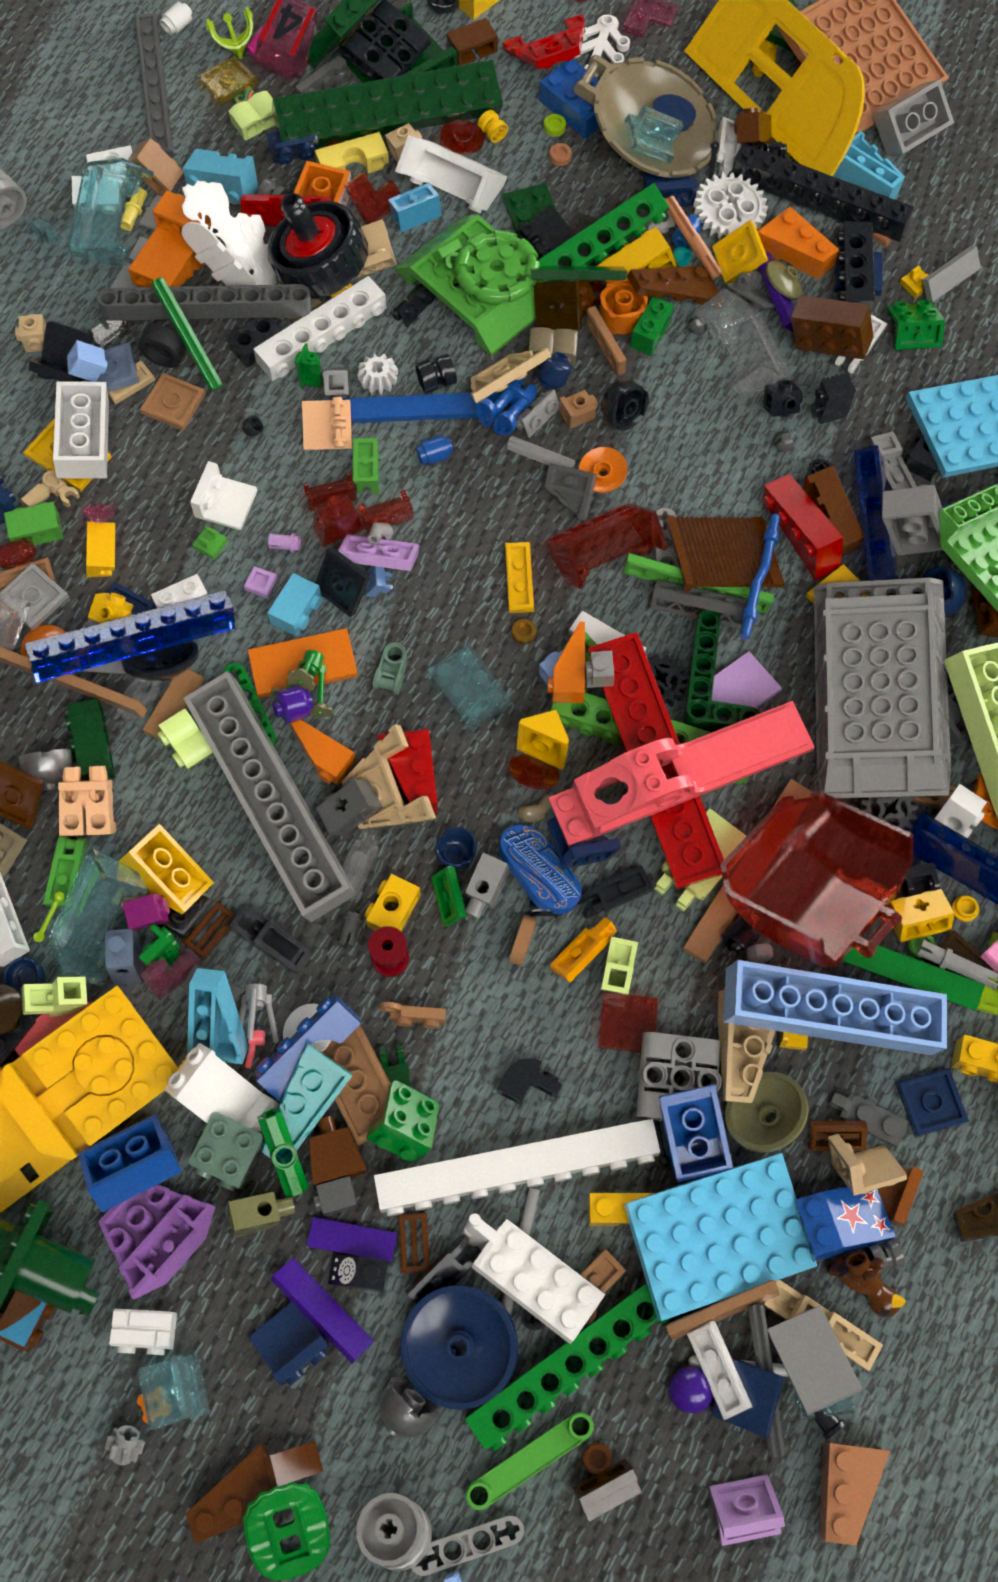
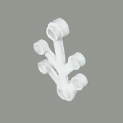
[575,15,630,80]

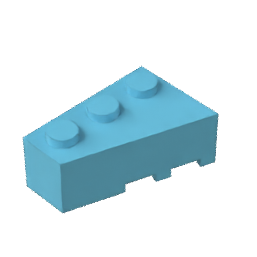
[187,968,249,1064]

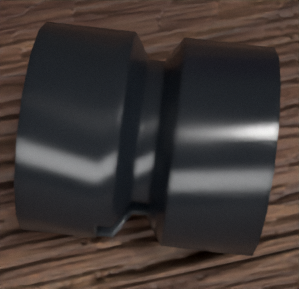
[415,354,457,394]

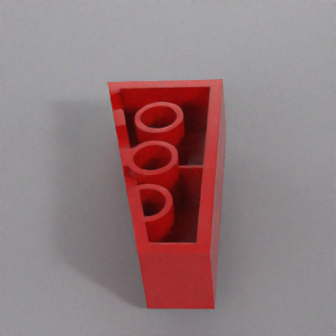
[762,474,843,581]

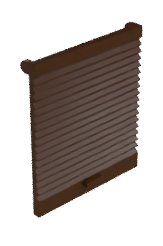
[664,516,785,592]

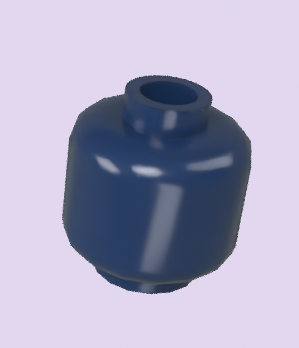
[537,352,572,390]

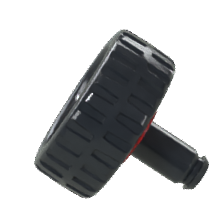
[267,193,368,299]

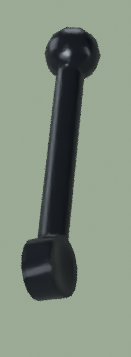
[709,141,719,180]
[653,1120,670,1166]

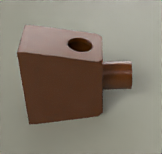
[309,1116,368,1188]

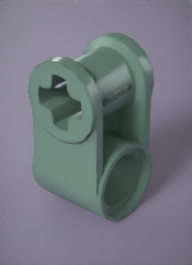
[373,642,407,695]

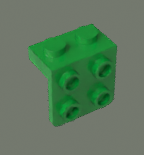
[366,1080,439,1163]

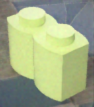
[229,91,276,140]
[157,708,214,770]

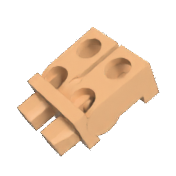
[58,766,116,836]

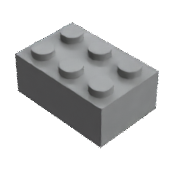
[872,79,954,156]
[882,485,943,555]

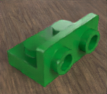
[139,923,182,979]

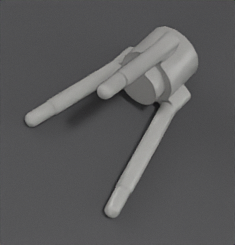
[239,984,279,1043]

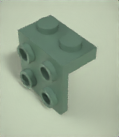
[188,1113,263,1192]

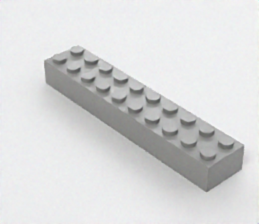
[183,671,357,922]

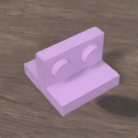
[709,1474,785,1546]

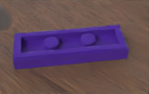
[307,1217,397,1263]

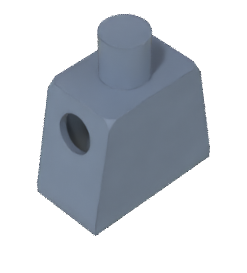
[105,929,142,985]

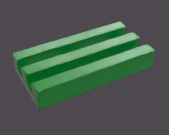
[431,866,467,926]

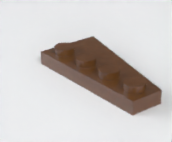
[627,266,724,307]

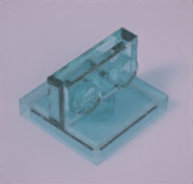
[624,106,684,164]
[138,1353,210,1431]

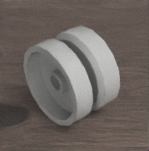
[0,168,27,230]
[356,1493,432,1571]

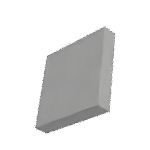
[0,562,69,631]

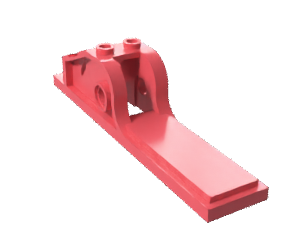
[548,701,815,847]

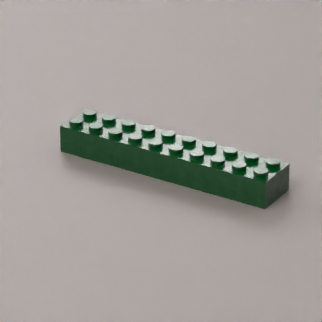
[272,60,503,147]

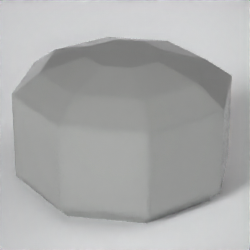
[745,943,773,964]

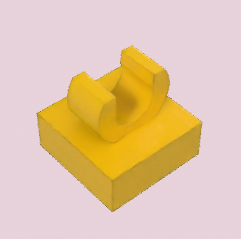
[899,266,928,299]

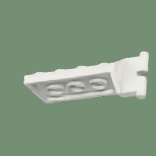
[462,1214,605,1345]

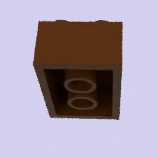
[791,295,874,359]

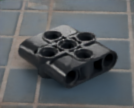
[340,0,431,81]

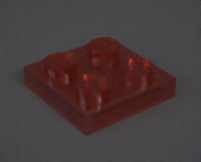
[598,992,658,1053]

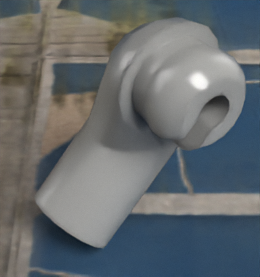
[368,522,393,545]

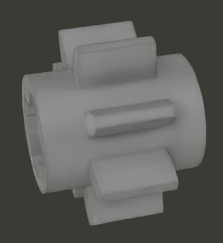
[104,1425,145,1465]

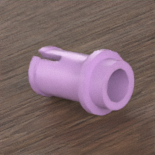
[268,533,301,553]

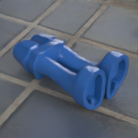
[475,378,538,435]

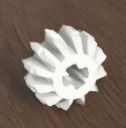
[358,353,398,395]

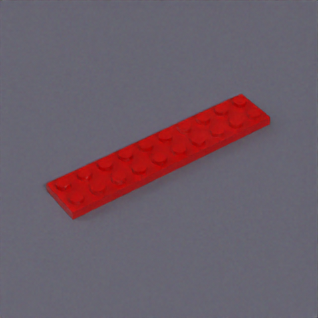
[588,632,728,890]

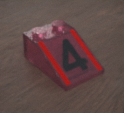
[253,0,319,79]

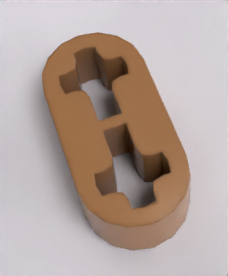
[509,915,538,966]

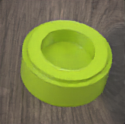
[544,114,566,136]

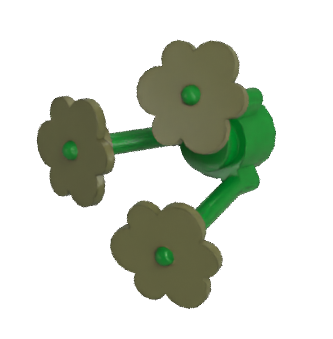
[271,650,334,717]

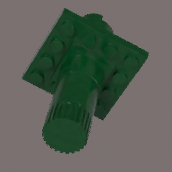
[0,1199,100,1319]

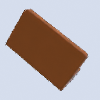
[878,1166,924,1227]

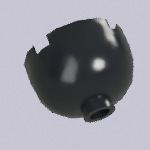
[601,380,649,430]

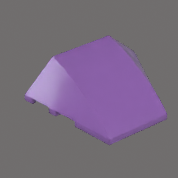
[98,1184,215,1299]

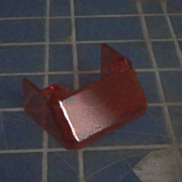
[545,504,668,589]

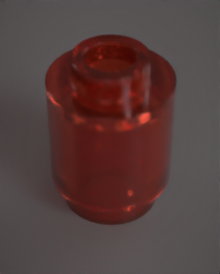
[0,538,36,569]

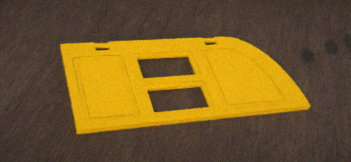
[684,0,865,176]

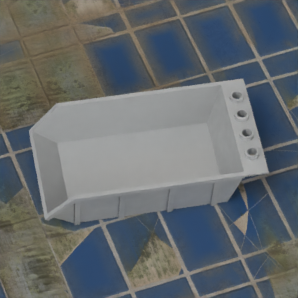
[814,578,951,799]

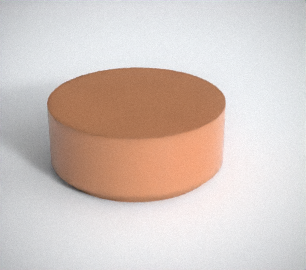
[549,143,572,166]

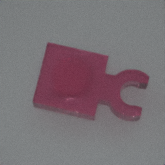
[83,503,115,523]

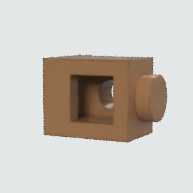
[559,390,598,429]

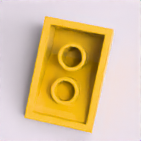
[113,824,214,914]

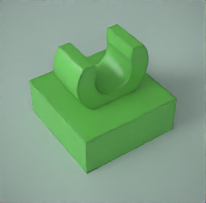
[432,238,462,270]
[192,526,228,560]

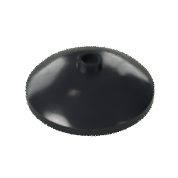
[121,637,199,681]

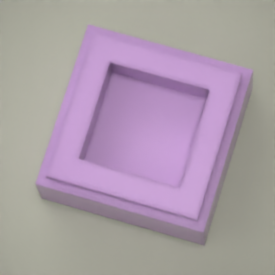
[244,566,277,598]

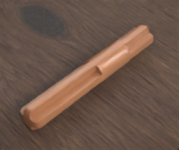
[665,196,722,279]

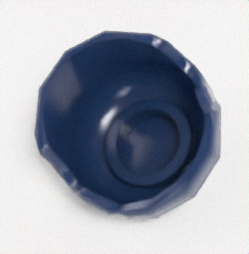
[435,827,477,870]
[3,957,46,996]

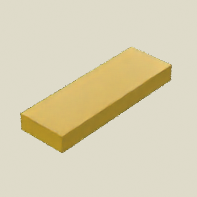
[505,542,534,613]

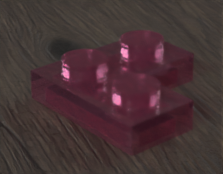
[623,0,679,37]
[140,951,204,1000]

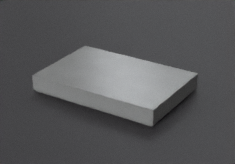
[767,1305,862,1416]

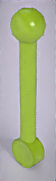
[33,891,65,942]

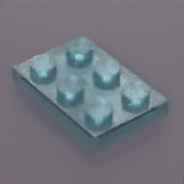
[427,644,512,731]

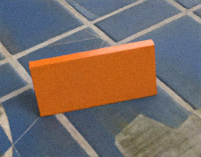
[248,628,358,698]

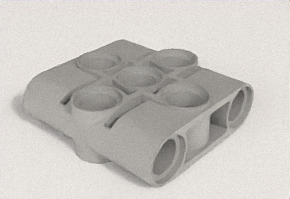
[636,1032,722,1121]

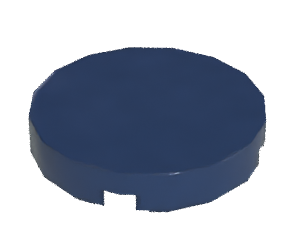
[651,94,696,132]

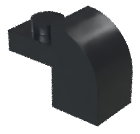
[497,1058,562,1106]

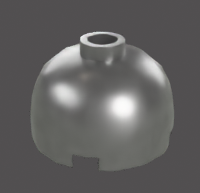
[19,749,73,791]
[379,1377,440,1437]

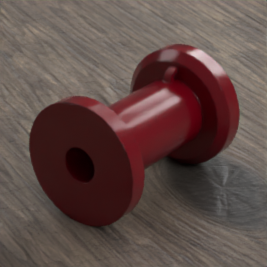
[368,926,409,977]

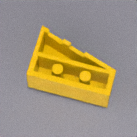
[597,227,677,284]

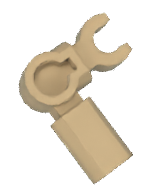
[20,470,80,508]

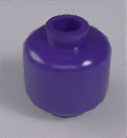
[272,685,313,723]

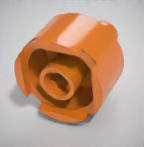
[599,278,648,335]

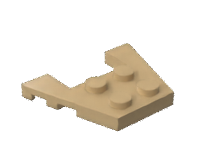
[342,724,436,829]

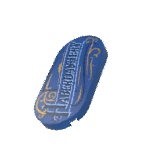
[498,825,581,914]

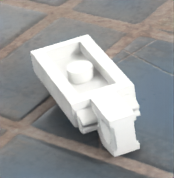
[716,117,741,177]

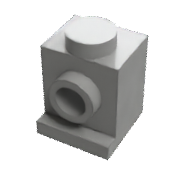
[585,651,614,688]

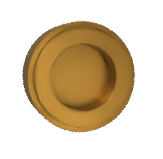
[511,619,537,645]

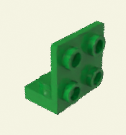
[886,300,945,350]

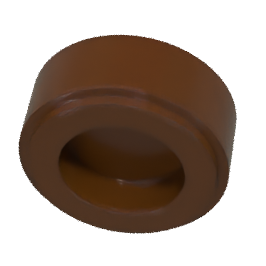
[582,1443,612,1475]

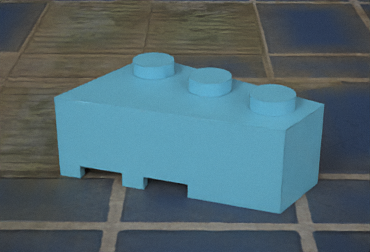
[833,131,905,199]
[182,149,258,205]

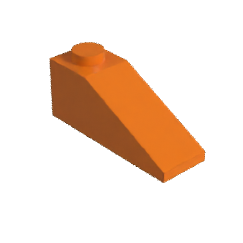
[548,621,585,703]
[289,720,356,785]

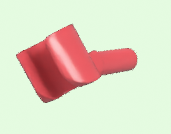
[244,1030,265,1069]

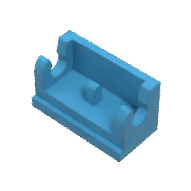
[388,183,442,233]

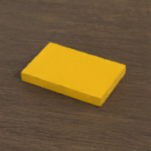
[23,418,112,492]

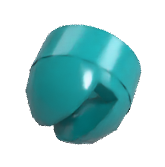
[672,246,692,267]

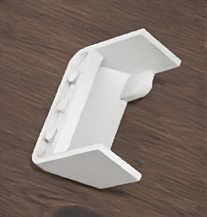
[395,135,507,213]

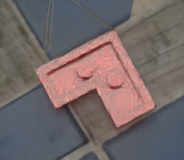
[344,173,401,225]

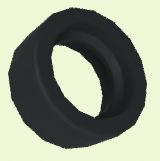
[137,324,187,368]

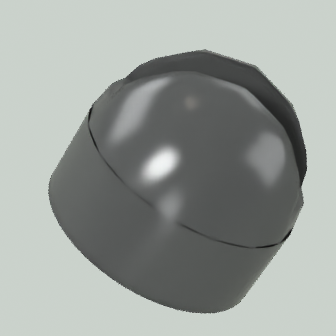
[382,162,401,183]
[687,314,708,335]
[774,431,794,452]

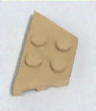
[471,348,552,403]

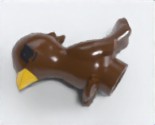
[827,1251,906,1318]

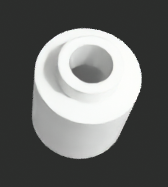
[159,2,192,36]

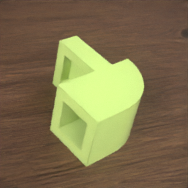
[601,937,638,995]
[22,977,87,1017]

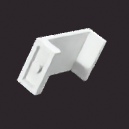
[164,1043,279,1133]

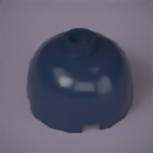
[916,566,967,618]

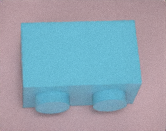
[268,573,322,636]

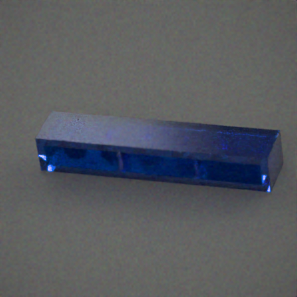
[854,445,899,581]

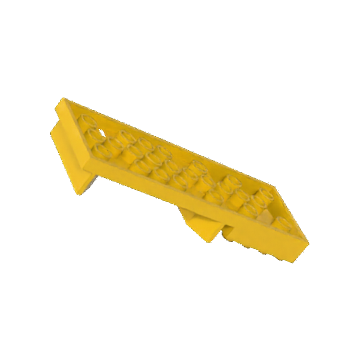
[0,986,179,1213]

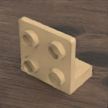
[354,220,397,280]
[828,1134,907,1196]

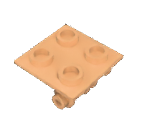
[302,397,352,450]

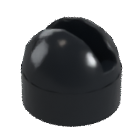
[242,415,264,437]
[521,1309,544,1331]

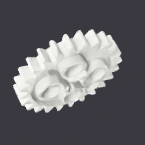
[693,172,768,239]

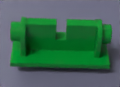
[295,343,323,390]

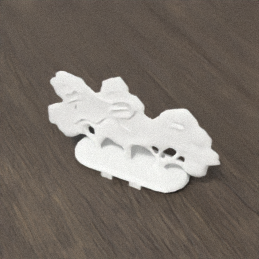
[182,181,278,286]

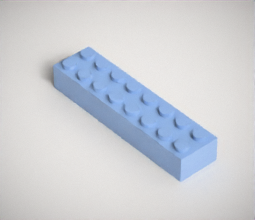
[723,960,947,1055]

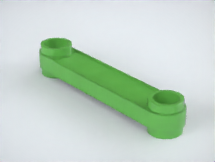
[466,1412,594,1510]

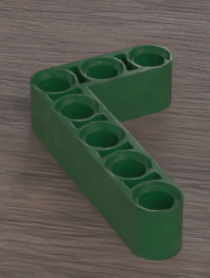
[684,609,761,732]

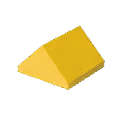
[516,710,569,770]

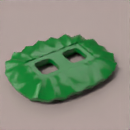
[242,1482,330,1581]

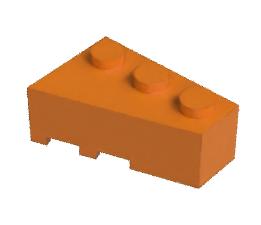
[758,207,839,279]

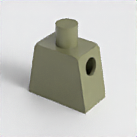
[227,1192,295,1239]

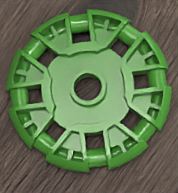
[455,230,540,304]

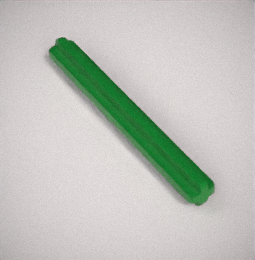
[152,277,222,390]

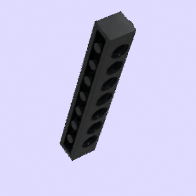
[732,143,914,242]

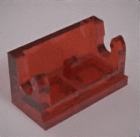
[303,472,357,512]
[358,490,414,534]

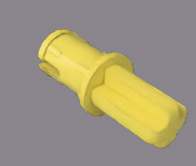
[118,187,147,231]

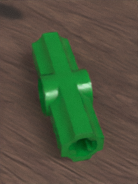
[257,1108,309,1197]

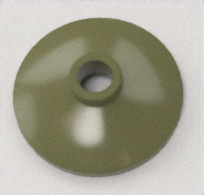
[766,260,803,300]

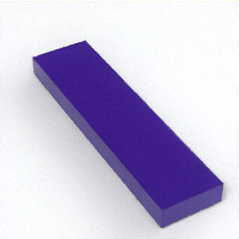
[759,251,795,332]
[271,1258,374,1364]

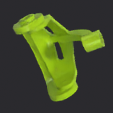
[206,6,253,59]

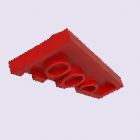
[240,194,331,227]

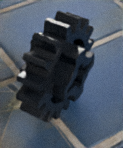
[647,654,688,707]

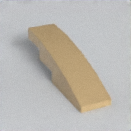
[761,1280,883,1371]

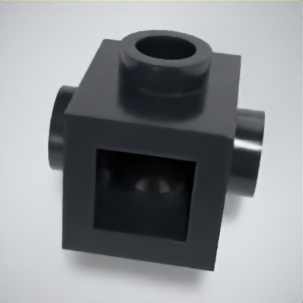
[763,380,803,417]

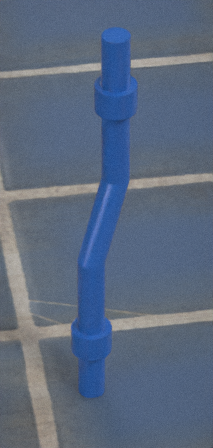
[740,514,780,640]

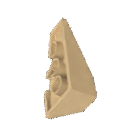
[717,990,776,1103]

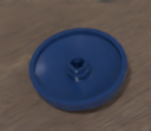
[401,1285,518,1410]

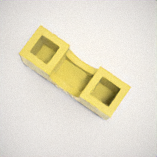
[315,132,389,173]

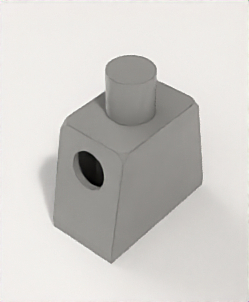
[465,853,510,919]

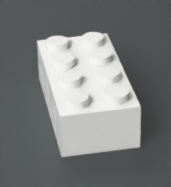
[53,382,109,478]

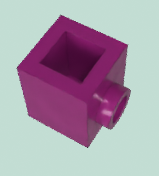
[122,894,170,931]

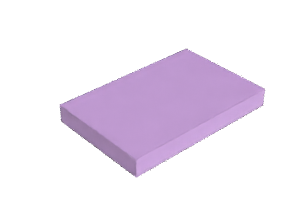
[338,534,419,571]
[695,651,782,721]

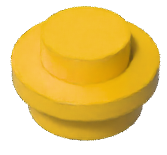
[952,895,979,922]

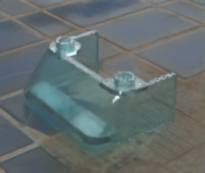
[68,158,154,266]
[49,849,148,986]

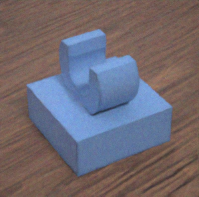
[365,566,393,597]

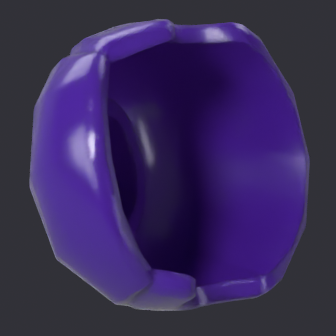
[668,1366,714,1413]

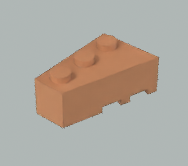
[819,1443,890,1546]

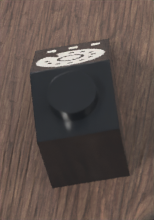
[328,1255,390,1293]

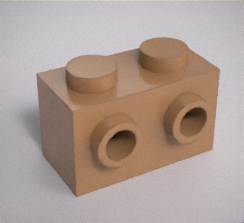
[126,138,183,196]

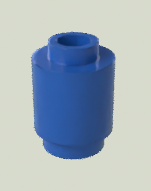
[671,214,702,249]
[416,435,453,465]

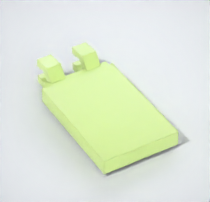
[654,809,752,912]

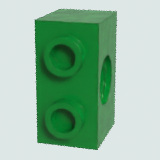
[630,297,674,356]

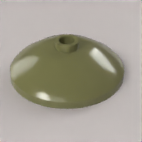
[725,1072,809,1152]

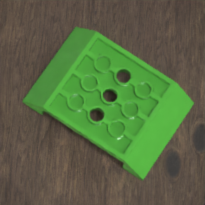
[395,214,549,356]
[939,484,998,612]

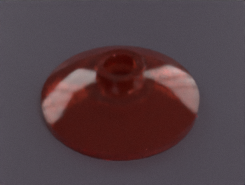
[440,120,485,154]
[508,755,560,790]

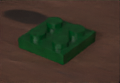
[503,183,557,235]

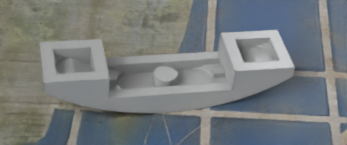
[870,432,917,491]

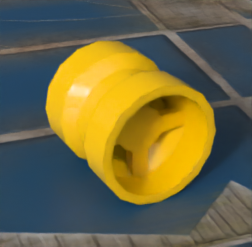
[478,110,508,143]

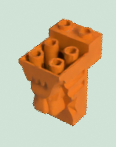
[128,190,211,287]

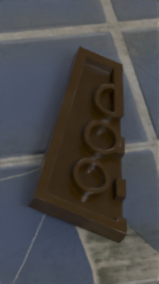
[953,1193,998,1242]

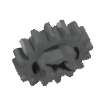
[858,796,918,841]

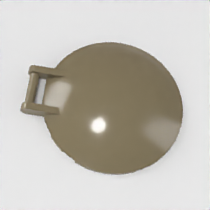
[574,55,719,178]

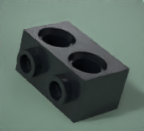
[227,318,282,368]

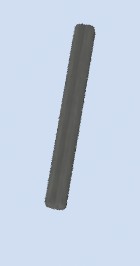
[748,1303,785,1458]

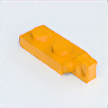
[549,917,617,983]

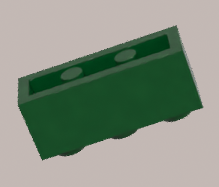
[64,698,116,781]

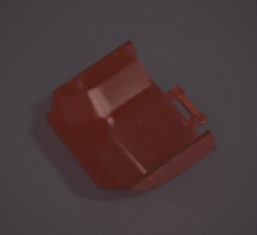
[720,791,914,967]

